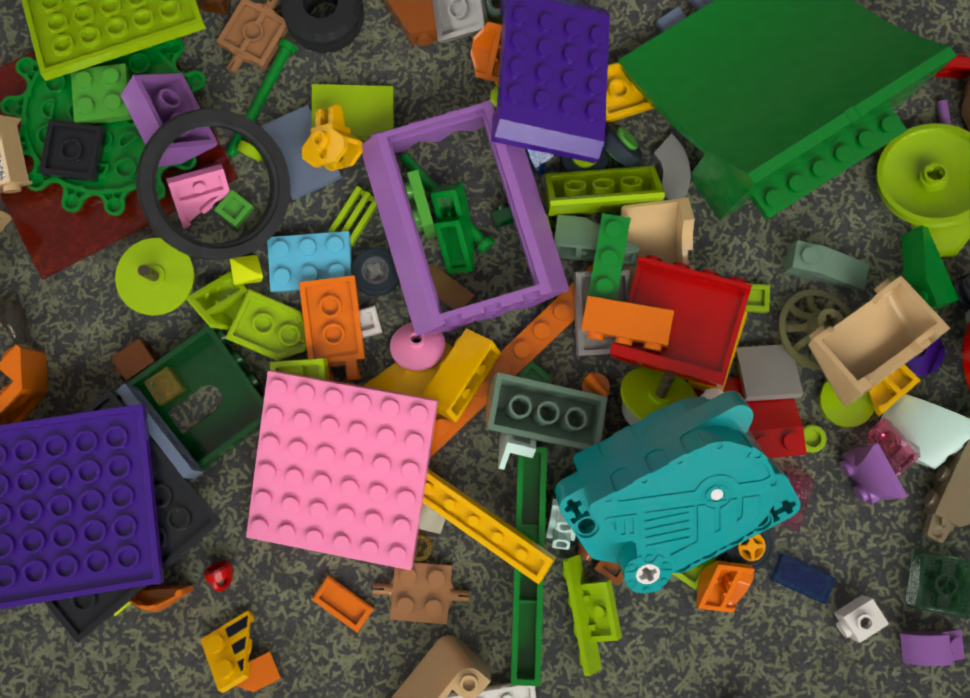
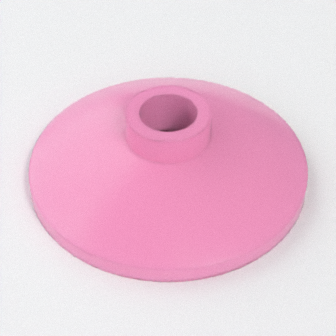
[390,322,445,371]

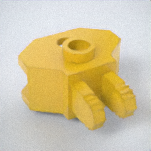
[302,104,363,171]

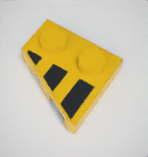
[200,610,254,693]

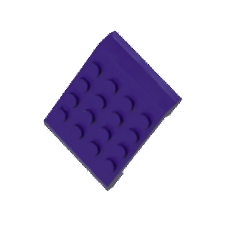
[491,0,610,163]

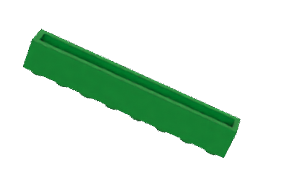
[510,447,547,686]

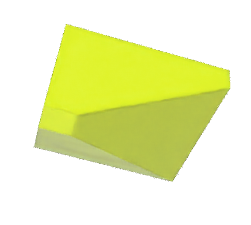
[229,255,263,285]

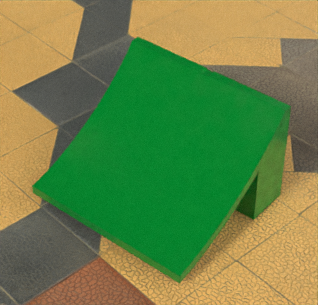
[617,0,957,221]

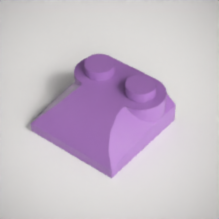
[839,443,907,505]

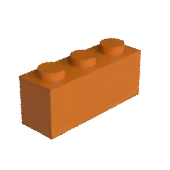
[581,296,674,352]

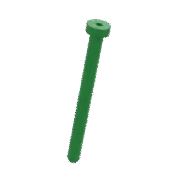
[227,39,297,158]
[400,152,496,254]

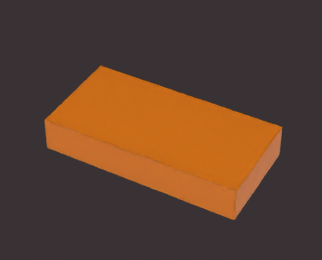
[311,575,375,633]

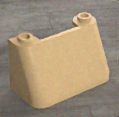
[808,276,950,407]
[392,635,491,698]

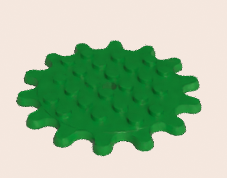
[0,38,207,216]

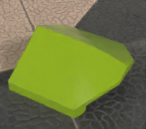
[186,271,248,330]

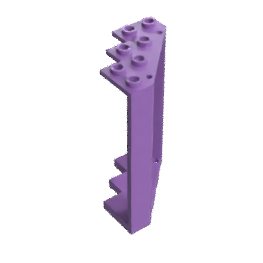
[362,99,570,336]

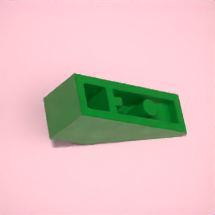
[901,225,959,311]

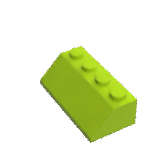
[545,166,665,217]

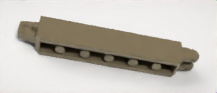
[922,410,970,543]

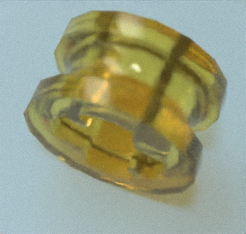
[414,534,433,561]

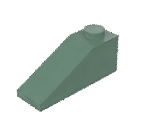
[554,214,639,266]
[783,240,869,291]

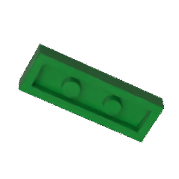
[588,213,631,301]

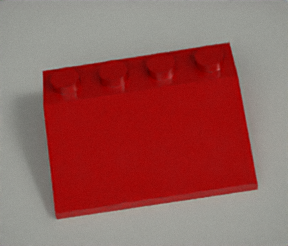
[687,377,807,458]

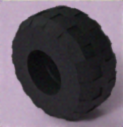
[282,0,364,53]

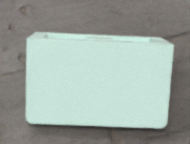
[498,433,536,470]

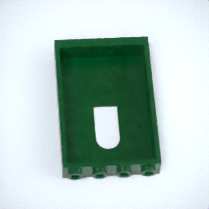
[114,325,265,471]

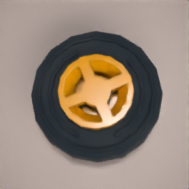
[723,529,774,570]

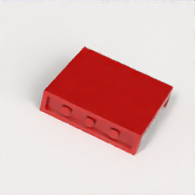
[609,255,752,389]

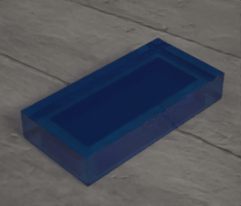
[770,554,836,605]

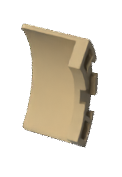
[621,197,695,289]

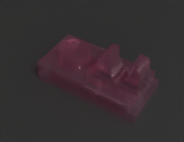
[777,469,815,532]

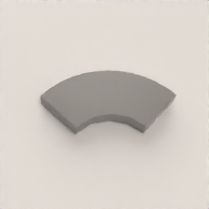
[653,134,691,200]

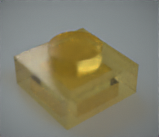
[143,367,185,406]

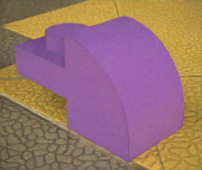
[900,628,965,666]

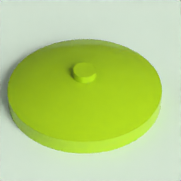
[875,123,970,228]

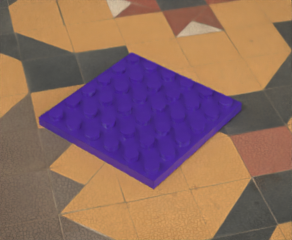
[0,404,164,609]

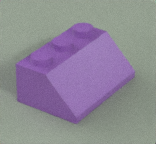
[121,73,218,167]

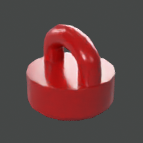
[203,560,234,592]

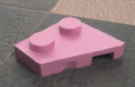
[166,164,230,229]

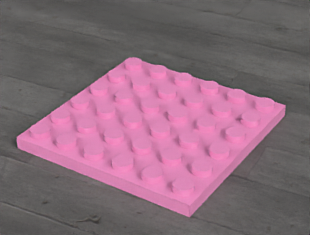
[246,370,439,570]

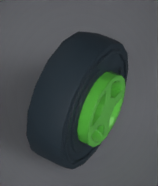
[604,122,643,167]

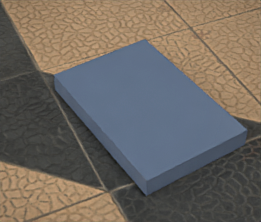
[261,105,342,200]

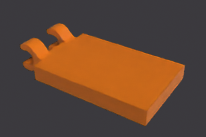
[299,275,366,381]

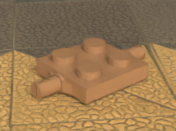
[216,0,289,75]
[373,562,470,624]

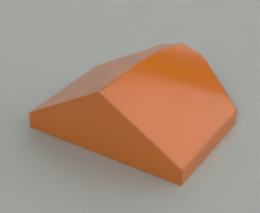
[470,21,502,83]
[696,560,755,613]
[129,585,194,612]

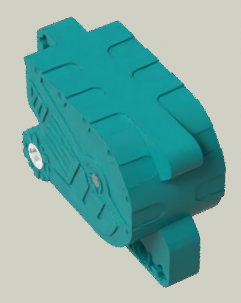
[555,391,801,593]

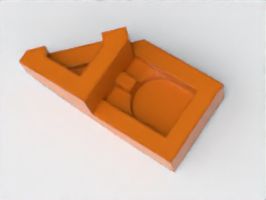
[236,651,281,692]

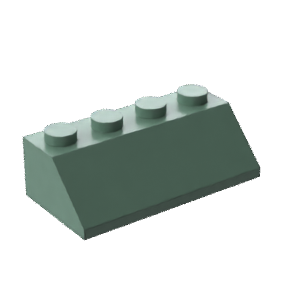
[486,372,608,450]

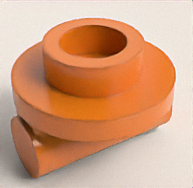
[582,372,610,397]

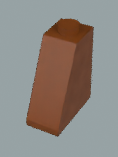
[382,0,438,46]

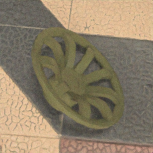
[778,289,852,370]

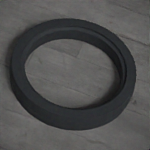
[136,108,290,260]

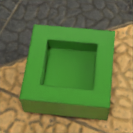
[214,189,255,229]

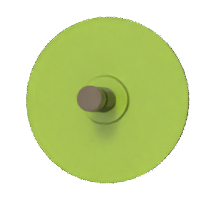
[115,238,195,316]
[620,367,697,426]

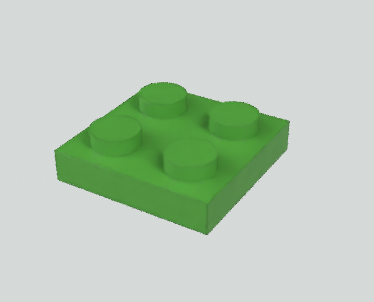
[71,63,133,125]
[404,170,437,239]

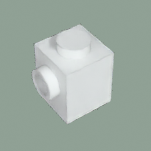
[834,595,889,643]

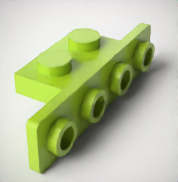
[562,555,622,676]

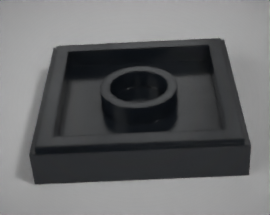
[39,120,107,183]

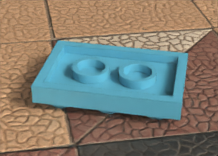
[267,231,353,293]

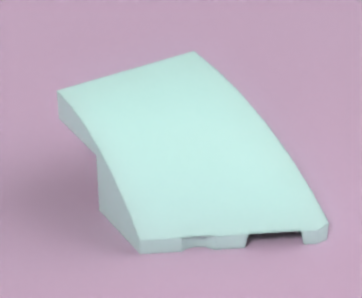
[872,394,970,469]

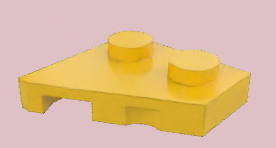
[868,365,921,417]

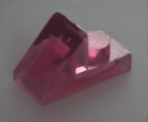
[864,417,921,477]

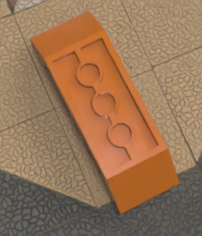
[0,344,48,425]

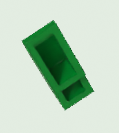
[430,182,475,274]

